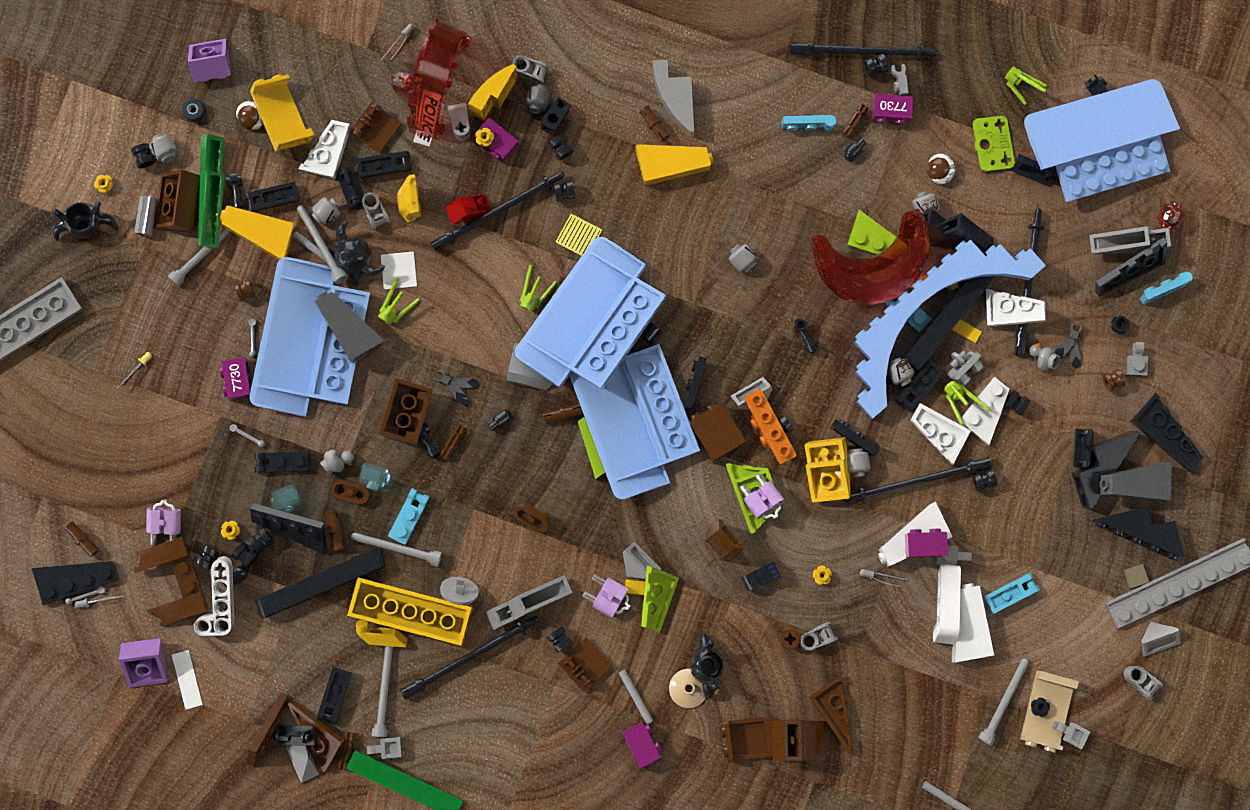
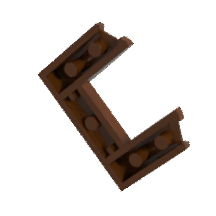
[134,536,209,626]

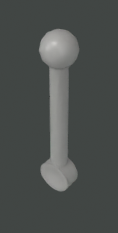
[248,319,257,358]
[229,424,265,448]
[65,586,106,605]

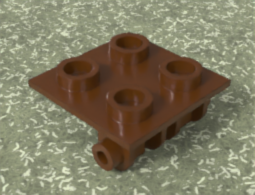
[349,102,402,153]
[558,637,612,692]

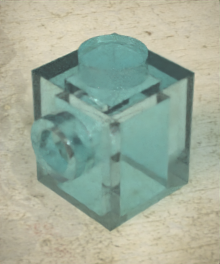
[359,463,390,491]
[270,484,302,513]

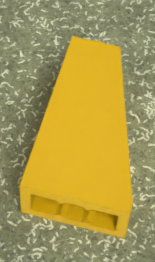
[636,145,713,186]
[220,205,295,260]

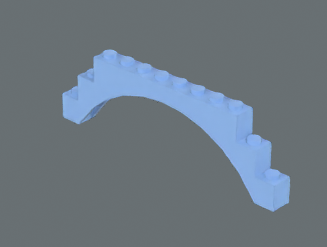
[854,240,1046,419]

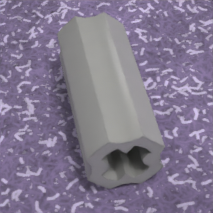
[134,196,157,237]

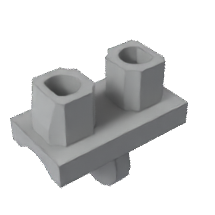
[946,351,983,385]

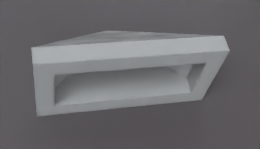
[731,377,772,410]
[623,541,661,579]
[1141,622,1180,657]
[286,745,320,783]

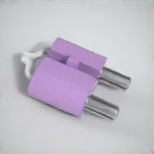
[740,474,785,519]
[146,500,181,545]
[582,574,630,618]

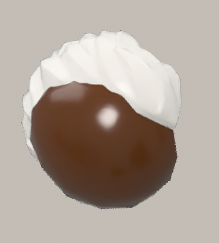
[236,101,264,130]
[927,154,955,184]

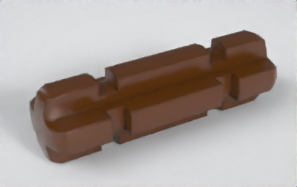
[842,104,868,138]
[440,424,466,460]
[338,731,356,771]

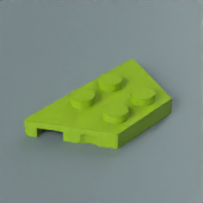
[725,463,778,535]

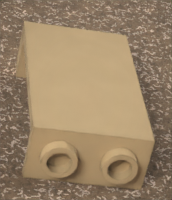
[1020,671,1079,753]

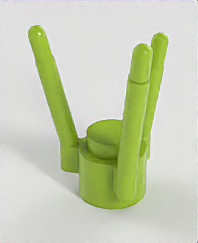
[1005,66,1047,105]
[519,265,557,312]
[378,277,420,325]
[944,380,991,426]

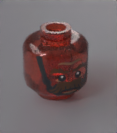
[390,69,420,96]
[1157,201,1185,231]

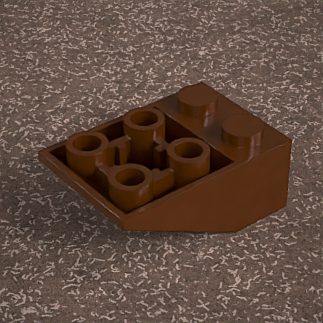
[772,720,826,761]

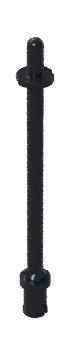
[789,41,939,61]
[430,171,565,252]
[1013,208,1045,356]
[843,457,993,504]
[400,616,539,700]

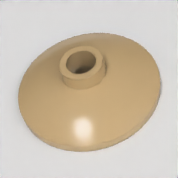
[669,669,706,708]

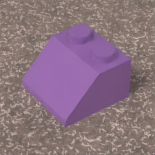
[188,39,231,82]
[119,638,168,688]

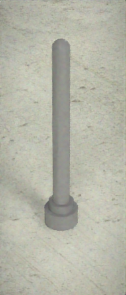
[297,205,348,284]
[168,228,231,287]
[351,533,442,567]
[371,646,393,737]
[978,658,1029,746]

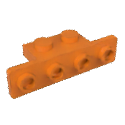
[744,388,796,464]

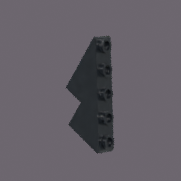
[902,208,994,253]
[1071,431,1140,508]
[1093,507,1185,561]

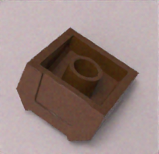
[705,519,745,561]

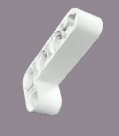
[194,556,235,636]
[933,564,961,644]

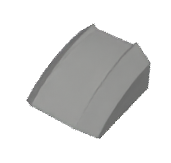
[507,343,553,390]

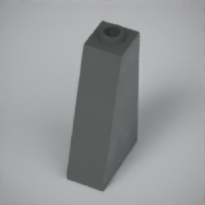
[315,292,384,363]
[1100,462,1172,501]

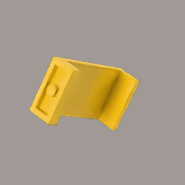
[250,74,314,152]

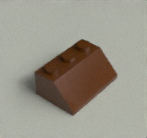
[153,170,200,232]
[377,378,433,445]

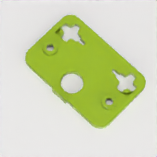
[973,116,1015,172]

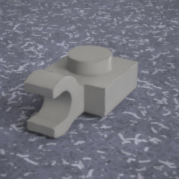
[891,64,909,96]
[1126,342,1148,376]
[937,545,972,565]
[1052,721,1090,749]
[367,737,402,759]

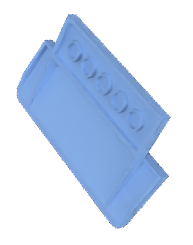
[1024,79,1180,202]
[515,237,666,390]
[250,257,370,417]
[570,344,700,499]

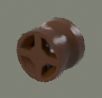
[234,279,256,302]
[1102,369,1125,392]
[779,629,800,649]

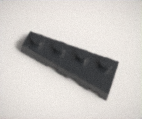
[1095,238,1167,297]
[250,503,327,554]
[32,561,119,605]

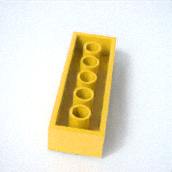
[347,578,473,646]

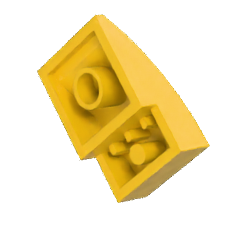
[468,64,518,121]
[805,437,850,502]

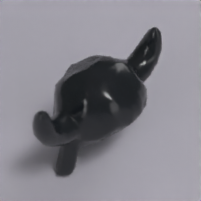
[52,201,118,241]
[328,220,385,287]
[690,633,724,699]

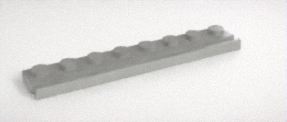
[1105,538,1250,628]

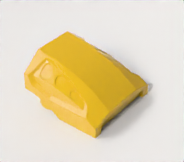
[397,174,421,222]

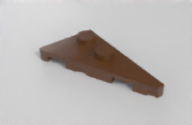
[809,675,852,754]
[247,692,288,767]
[288,700,345,772]

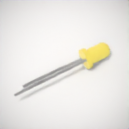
[117,352,152,389]

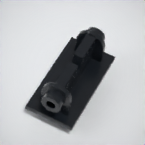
[1085,75,1109,96]
[1012,154,1053,185]
[337,167,367,208]
[1073,429,1094,468]
[273,725,315,746]

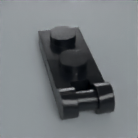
[357,151,412,178]
[244,182,300,213]
[682,356,707,410]
[896,360,945,413]
[829,419,880,456]
[254,451,309,473]
[317,667,352,725]

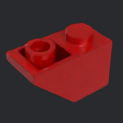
[445,194,492,225]

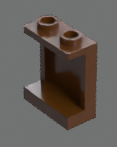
[689,402,746,463]
[721,716,773,762]

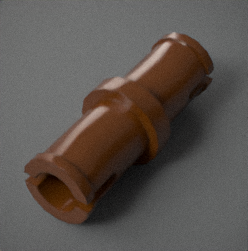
[639,105,670,143]
[543,403,583,424]
[325,510,346,551]
[64,521,100,557]

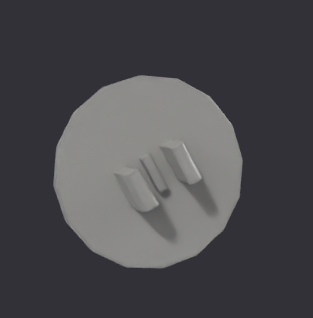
[440,577,479,605]

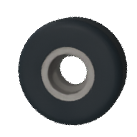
[182,98,205,122]

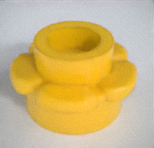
[476,128,494,147]
[94,175,113,193]
[221,521,240,540]
[813,566,832,585]

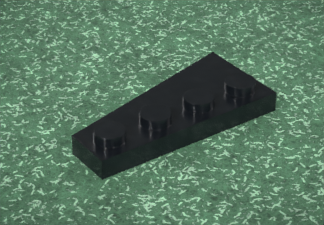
[1130,392,1203,472]

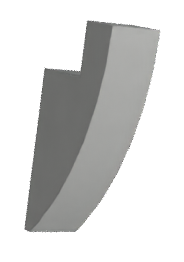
[652,60,694,137]
[1089,226,1172,254]
[486,575,573,630]

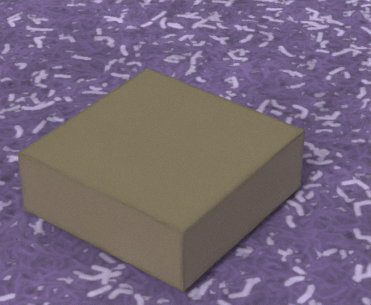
[1123,564,1149,588]

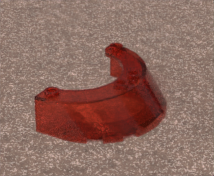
[407,19,471,140]
[808,208,930,305]

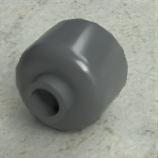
[525,84,552,114]

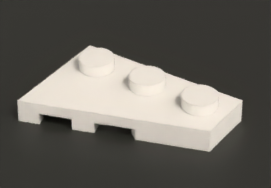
[298,120,351,179]
[986,289,1046,327]
[958,377,1009,445]
[910,403,971,465]

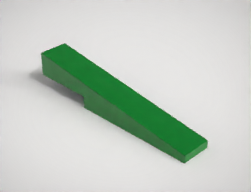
[198,134,225,249]
[346,750,464,810]

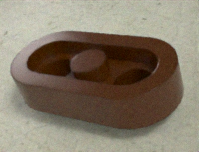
[331,480,370,505]
[514,502,551,533]

